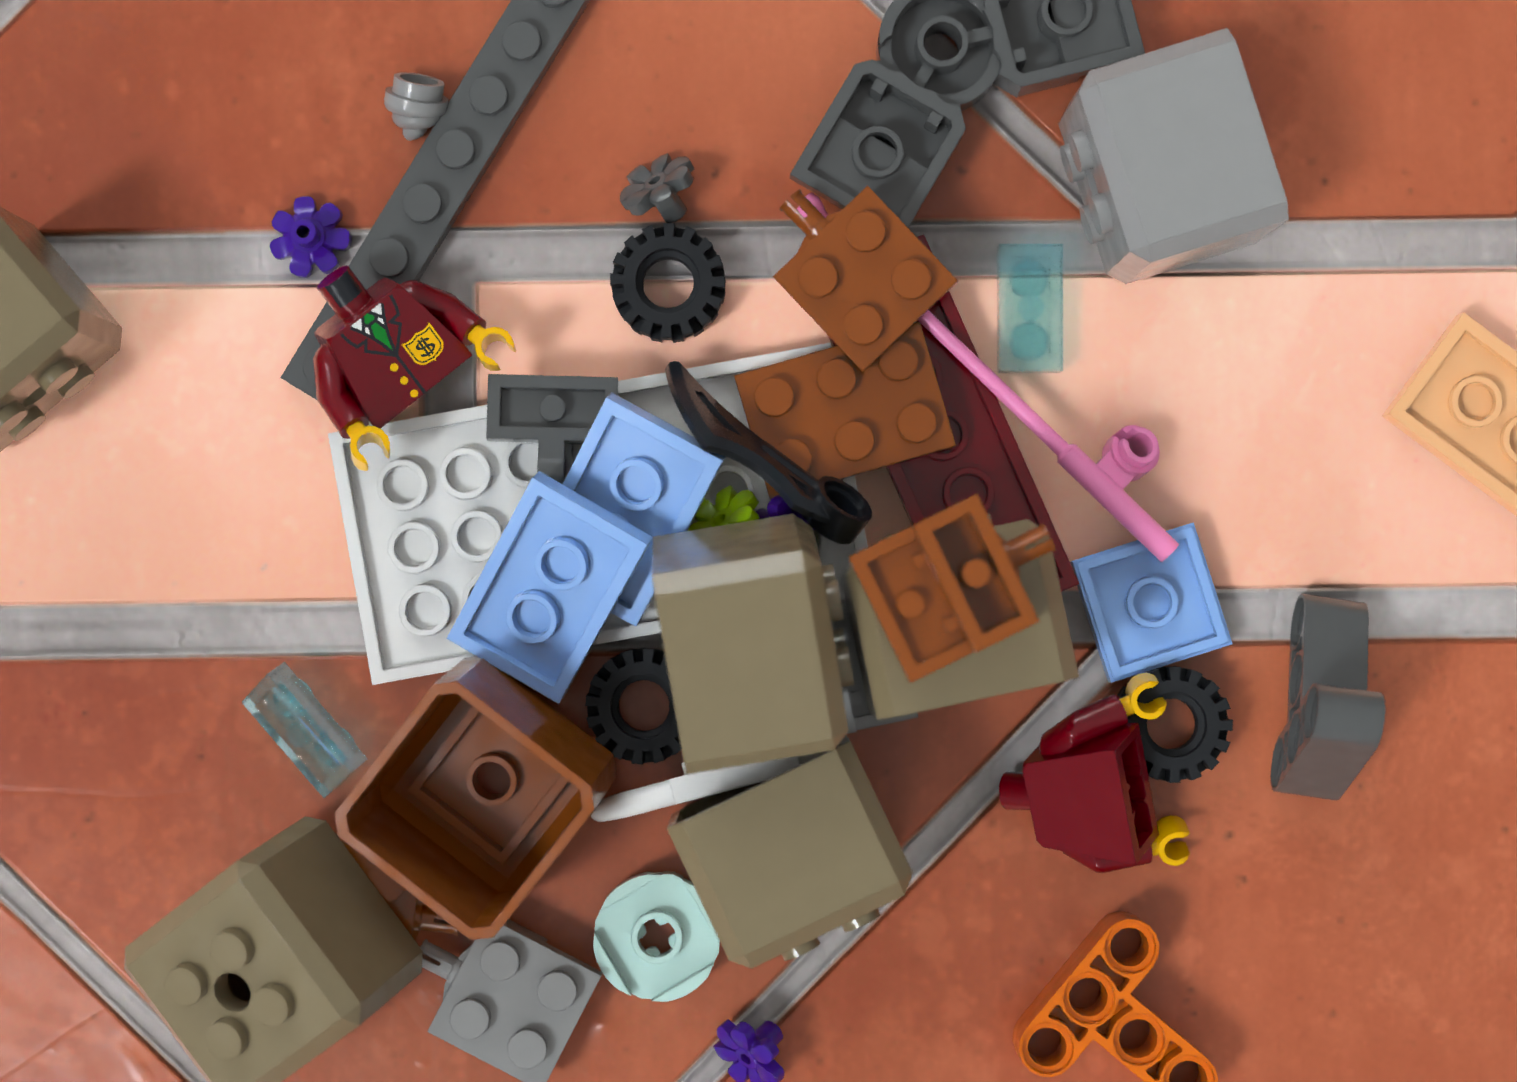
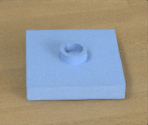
[1070,522,1233,683]

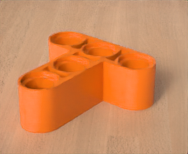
[1012,911,1218,1082]

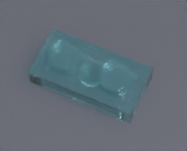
[997,244,1063,373]
[241,662,368,798]

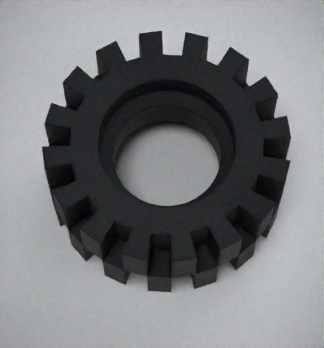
[610,223,726,343]
[585,648,682,765]
[1117,666,1233,783]

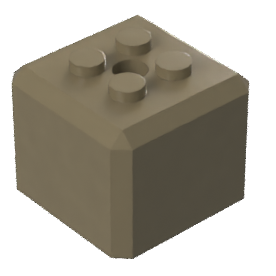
[0,207,122,452]
[652,514,854,774]
[841,514,1079,720]
[667,735,913,968]
[124,816,423,1082]

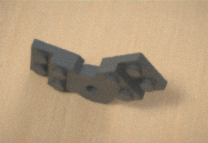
[790,0,1145,228]

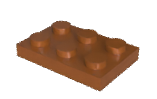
[734,322,956,500]

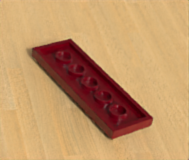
[828,234,1079,592]

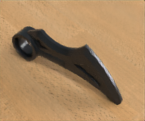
[665,361,872,545]

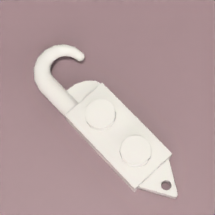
[590,745,839,822]

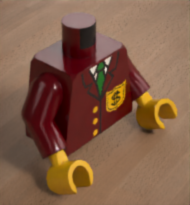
[313,265,516,471]
[999,673,1190,873]

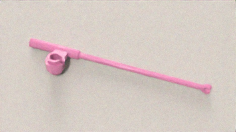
[797,192,1179,562]

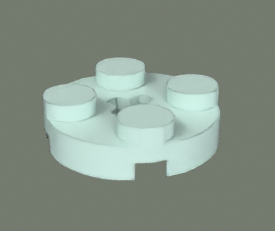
[593,871,720,1002]

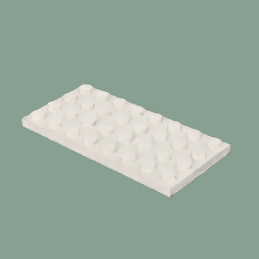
[328,342,868,685]

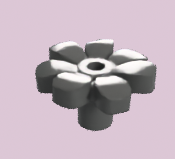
[620,153,695,223]

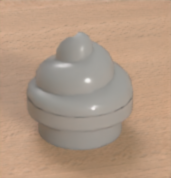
[384,72,449,141]

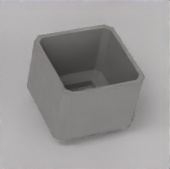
[1058,28,1289,284]

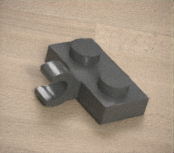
[486,374,618,484]

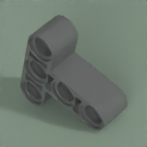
[1270,593,1385,801]

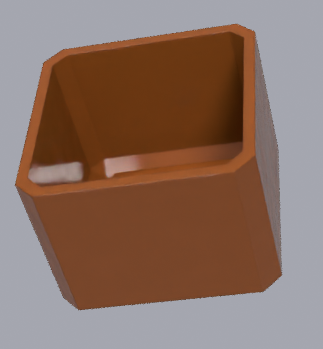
[334,657,617,940]

